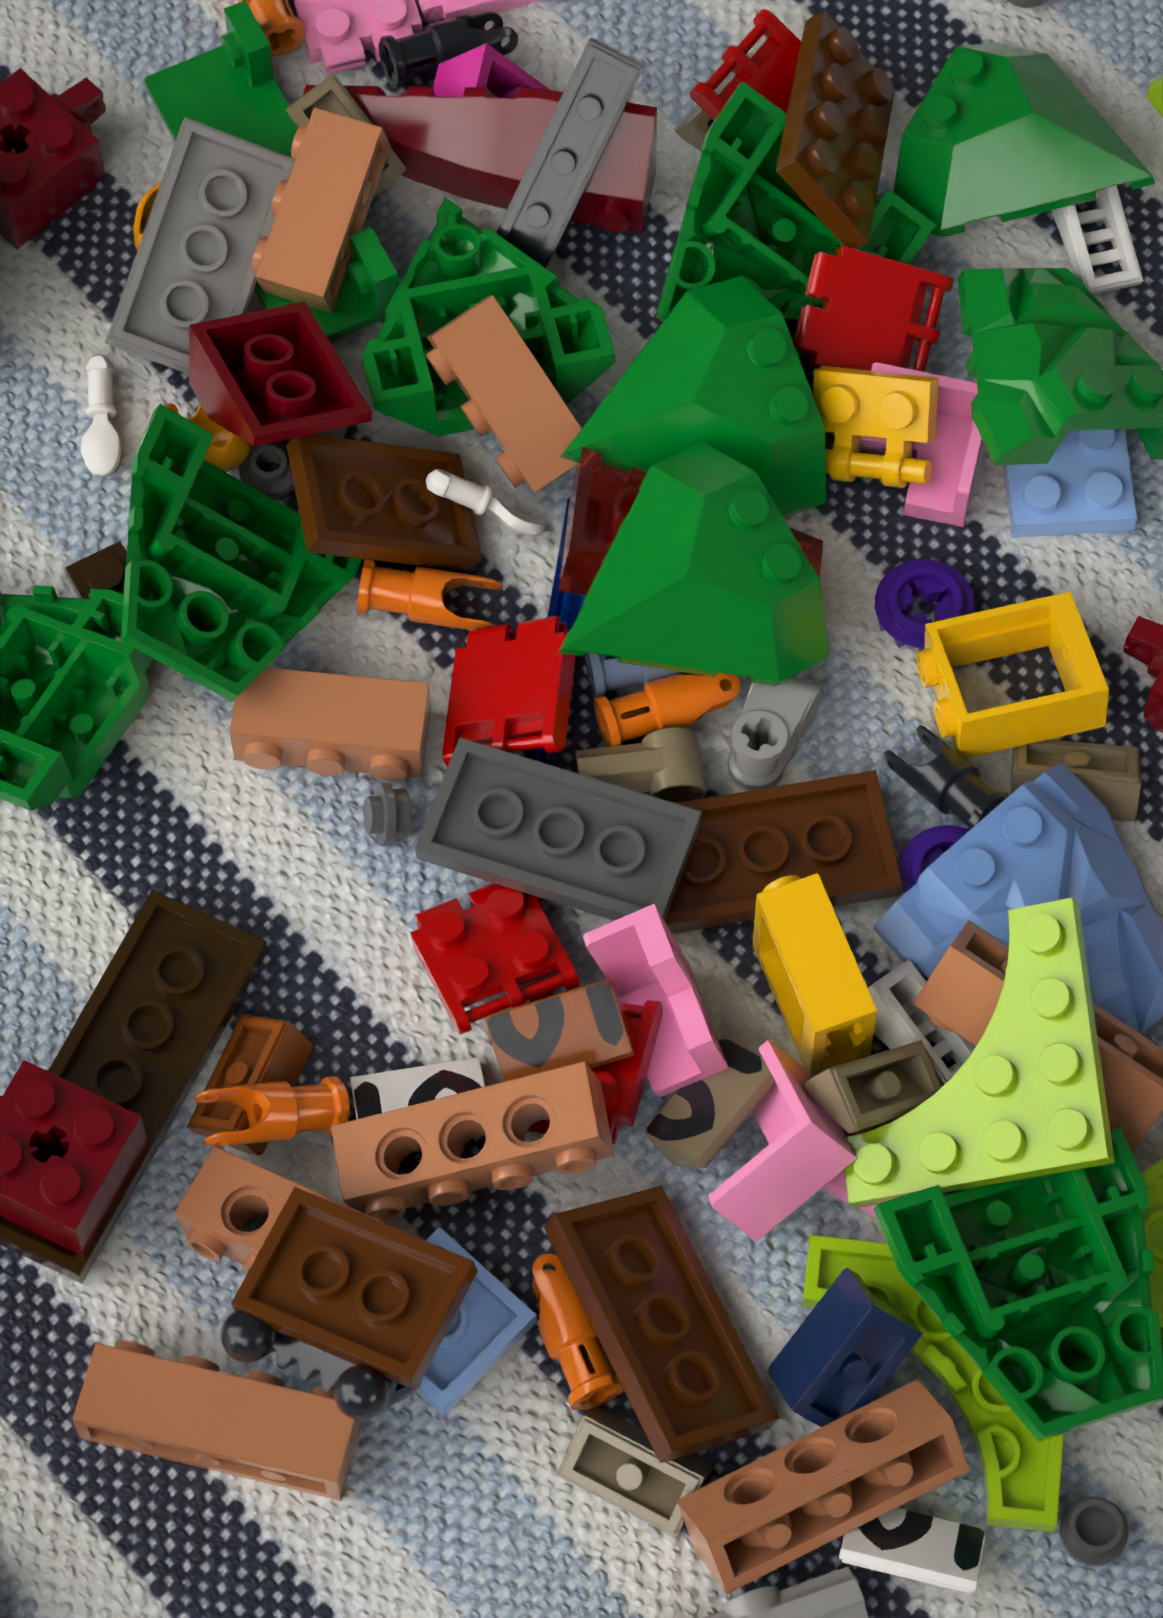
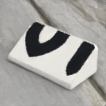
[350,1057,485,1120]
[839,1508,985,1594]

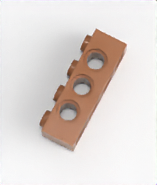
[331,1061,615,1222]
[174,1146,427,1273]
[677,1379,970,1594]

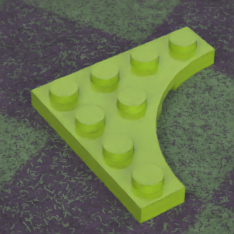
[845,897,1115,1208]
[802,1235,1064,1533]

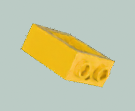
[916,591,1109,758]
[752,873,877,1076]

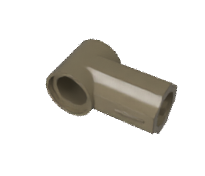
[575,727,706,803]

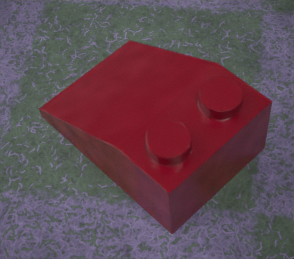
[189,302,372,446]

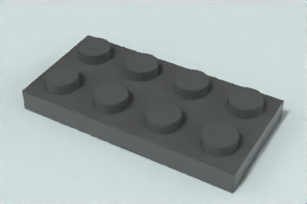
[415,738,702,921]

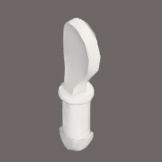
[81,354,122,477]
[426,469,547,536]

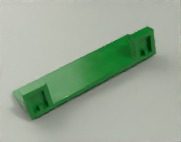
[144,0,399,341]

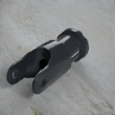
[378,12,518,89]
[884,725,1010,832]

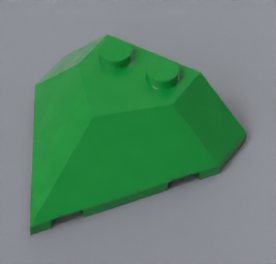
[893,43,1155,237]
[361,197,616,437]
[560,276,826,518]
[558,442,829,686]

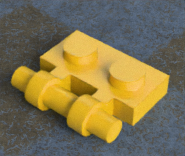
[813,366,939,488]

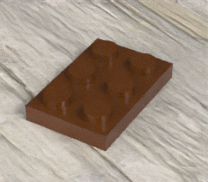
[286,434,482,571]
[231,1187,478,1390]

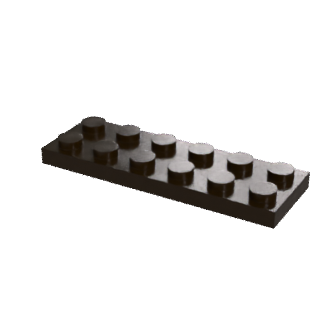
[0,889,268,1284]

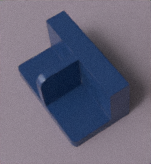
[768,1268,923,1427]

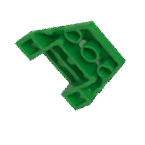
[655,82,936,354]
[957,268,1163,466]
[121,404,362,702]
[0,585,154,811]
[874,1127,1163,1442]

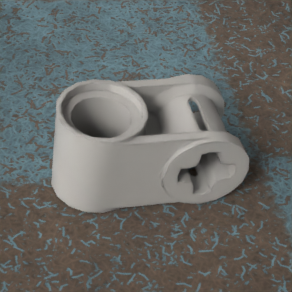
[727,676,823,790]

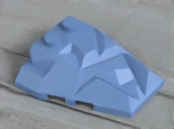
[873,762,1163,1036]

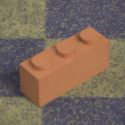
[252,107,391,313]
[426,295,582,493]
[230,667,431,782]

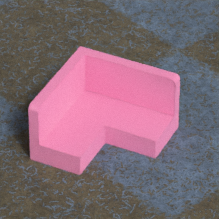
[860,363,983,528]
[583,904,729,1097]
[708,1039,857,1242]

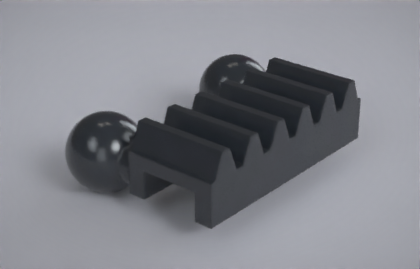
[221,1311,421,1420]

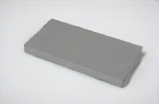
[105,117,295,374]

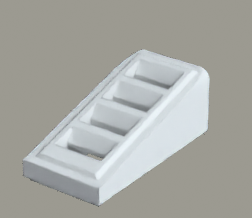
[1052,186,1143,295]
[868,959,975,1087]

